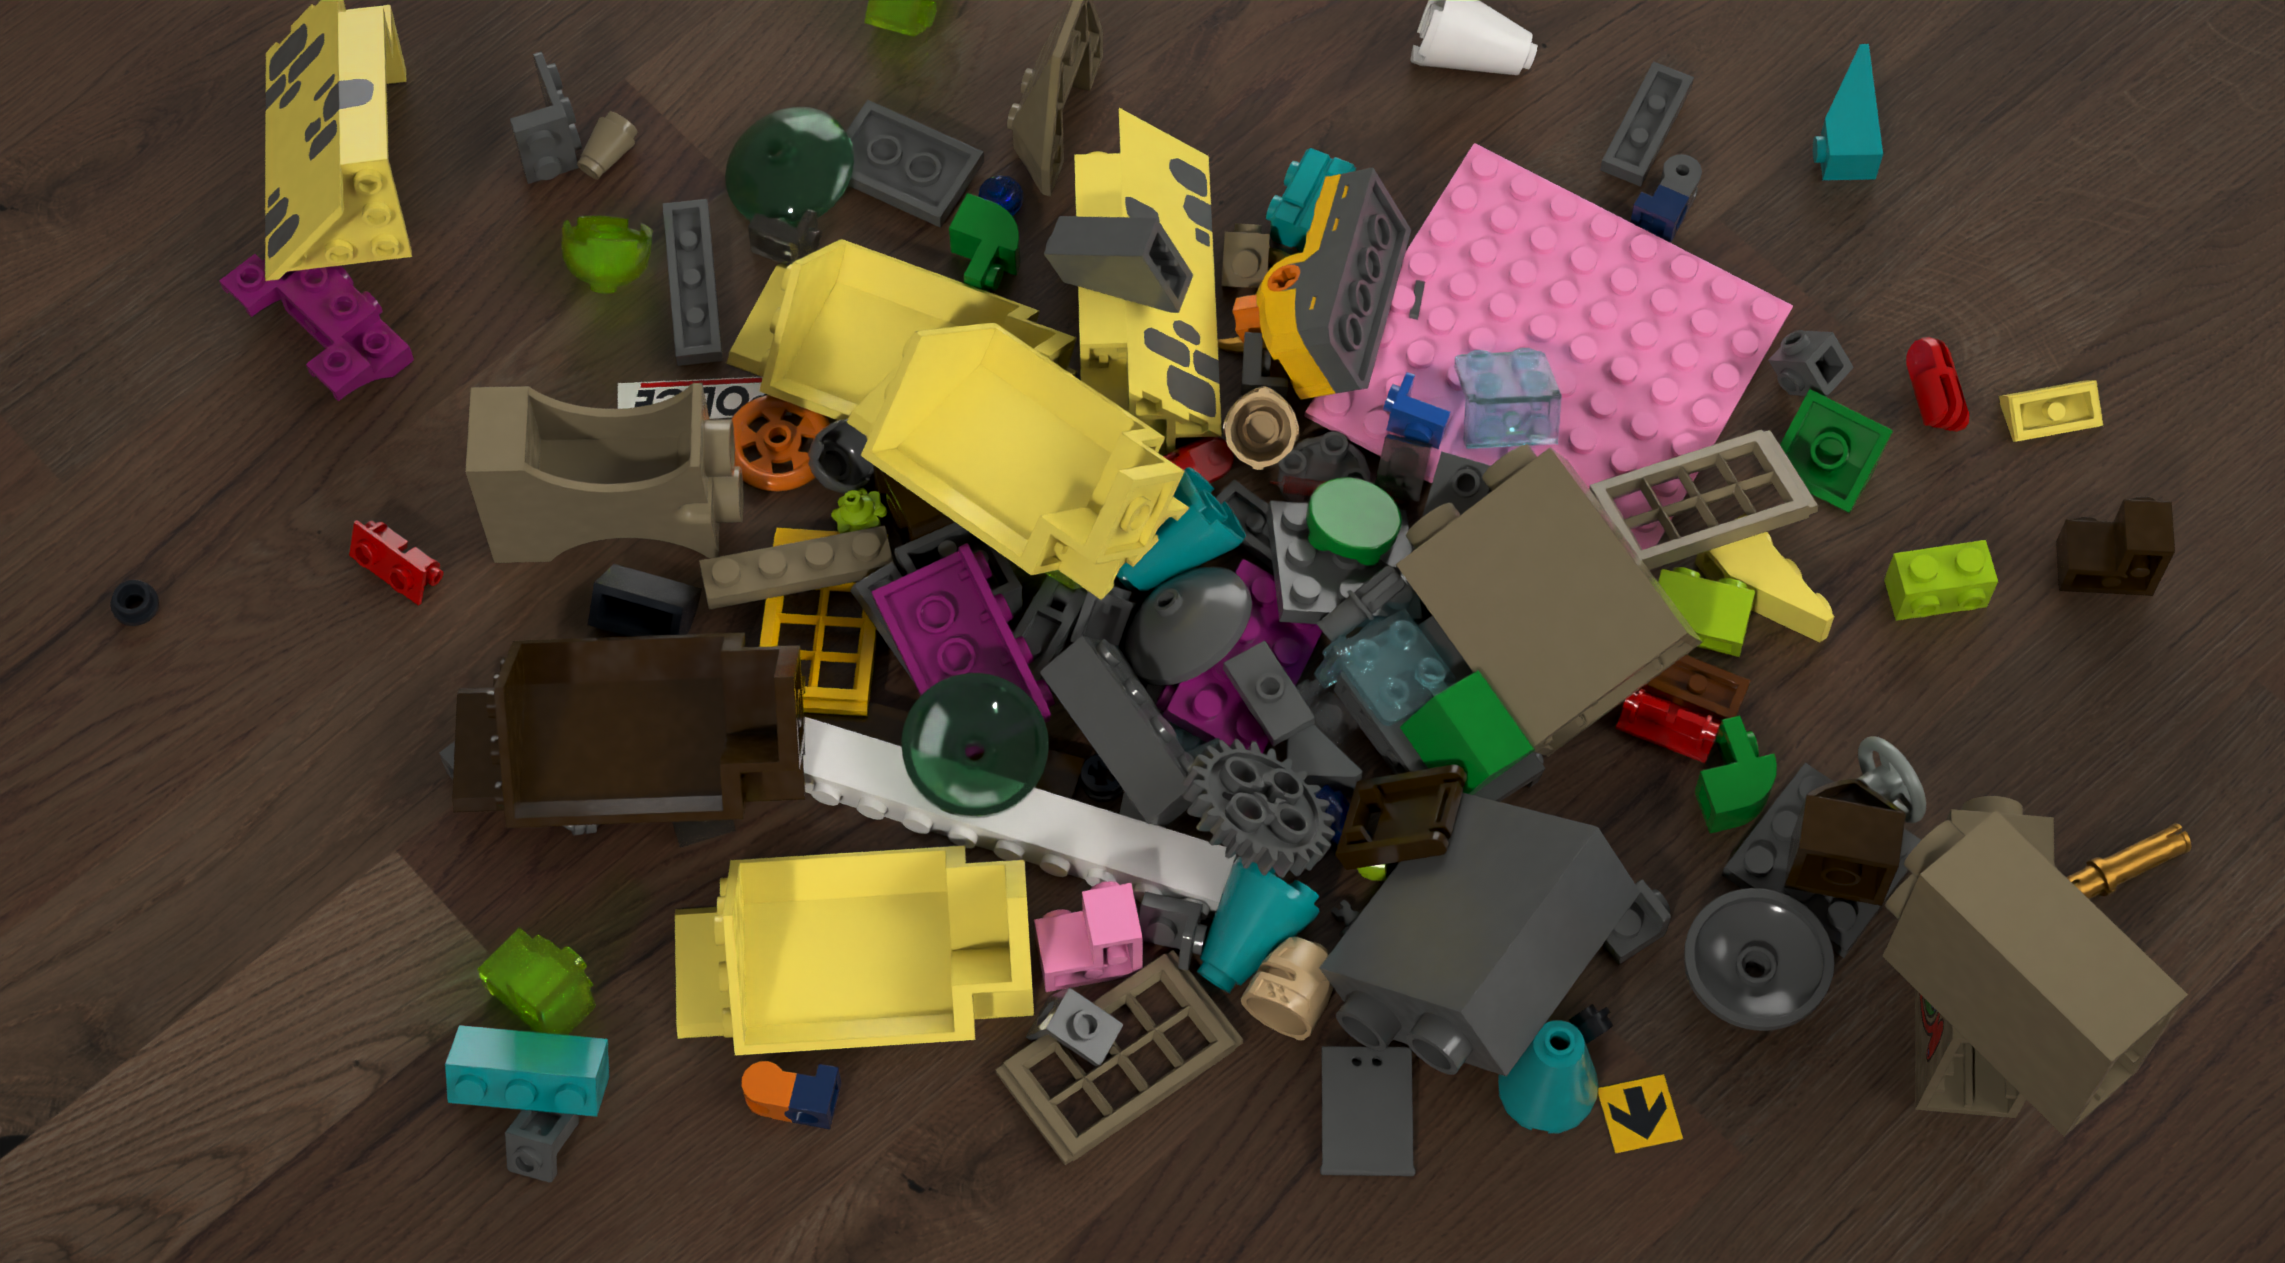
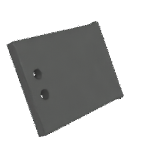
[1320,1046,1416,1176]

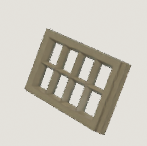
[1589,429,1818,570]
[995,950,1243,1165]

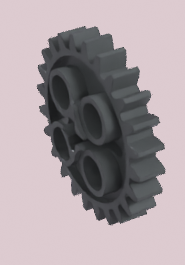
[1183,739,1335,878]

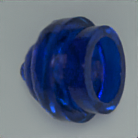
[978,175,1023,216]

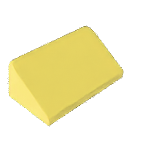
[1999,380,2103,442]

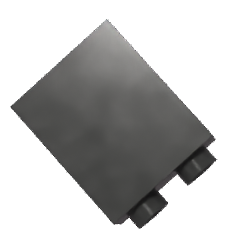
[1319,793,1640,1076]

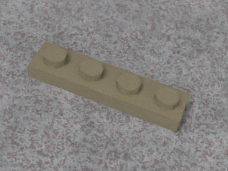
[699,526,894,610]

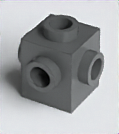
[1768,330,1854,397]

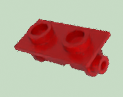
[349,520,444,606]
[1615,689,1721,763]

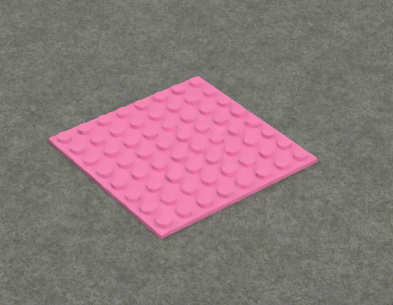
[1304,143,1793,550]

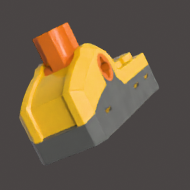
[1232,168,1411,400]

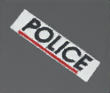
[618,377,792,419]

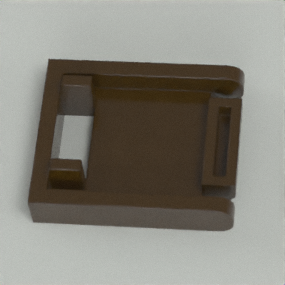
[1335,765,1467,870]

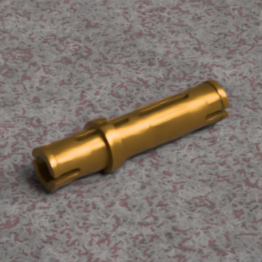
[2066,823,2191,899]

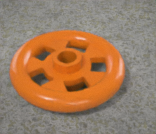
[732,395,830,492]

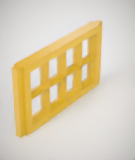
[759,528,888,716]

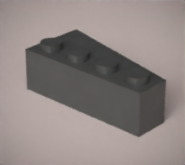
[1040,635,1195,827]

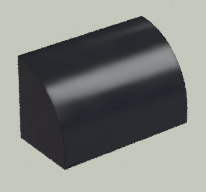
[587,564,702,637]

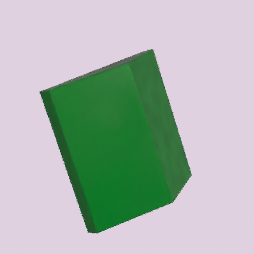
[1780,389,1893,514]
[1400,670,1535,795]

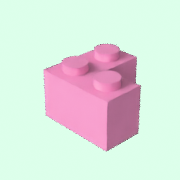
[1034,881,1143,992]

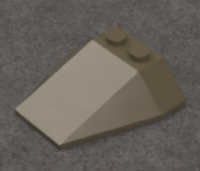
[1007,0,1103,197]

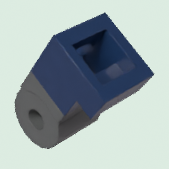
[1630,154,1702,243]

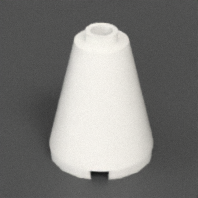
[1411,0,1538,75]

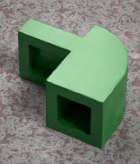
[949,193,1020,292]
[1694,716,1777,834]

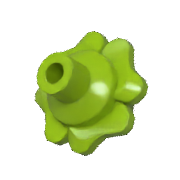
[831,488,887,534]

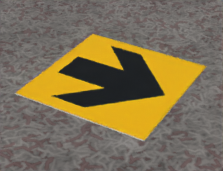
[1598,1074,1683,1154]

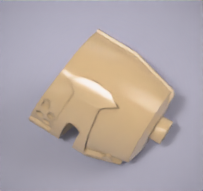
[1223,386,1299,470]
[1241,937,1333,1040]

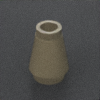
[577,111,638,179]

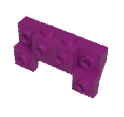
[219,254,414,402]

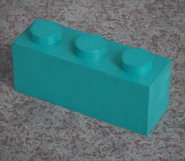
[445,1025,609,1117]

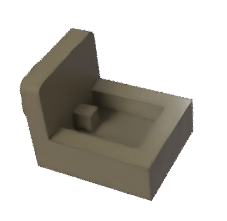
[1221,224,1270,288]

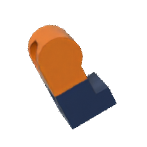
[741,1061,841,1129]

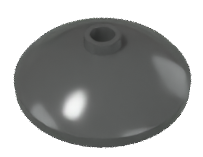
[1123,567,1252,686]
[1684,888,1834,1031]

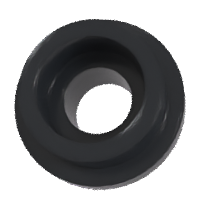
[110,580,159,626]
[1568,1004,1614,1044]

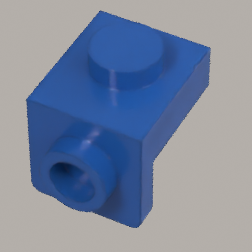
[1383,372,1451,449]

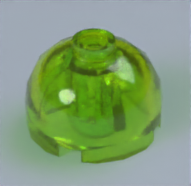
[561,216,653,293]

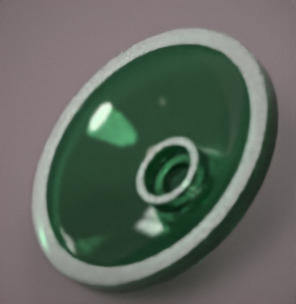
[725,107,854,229]
[902,673,1049,818]

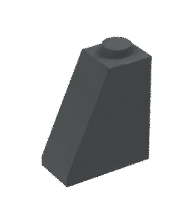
[1044,216,1193,313]

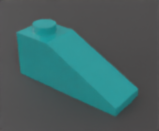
[1813,44,1883,180]

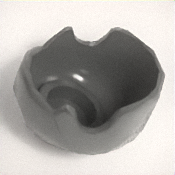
[808,419,874,494]

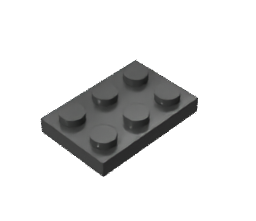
[823,100,984,228]

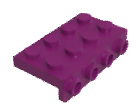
[871,543,1055,764]
[1155,559,1322,754]

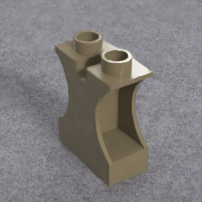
[465,383,744,563]

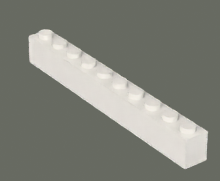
[803,717,1237,920]

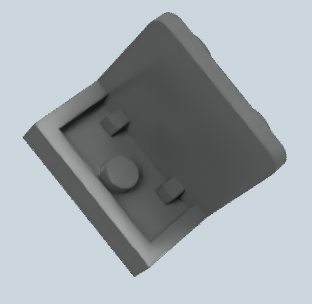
[510,51,582,184]

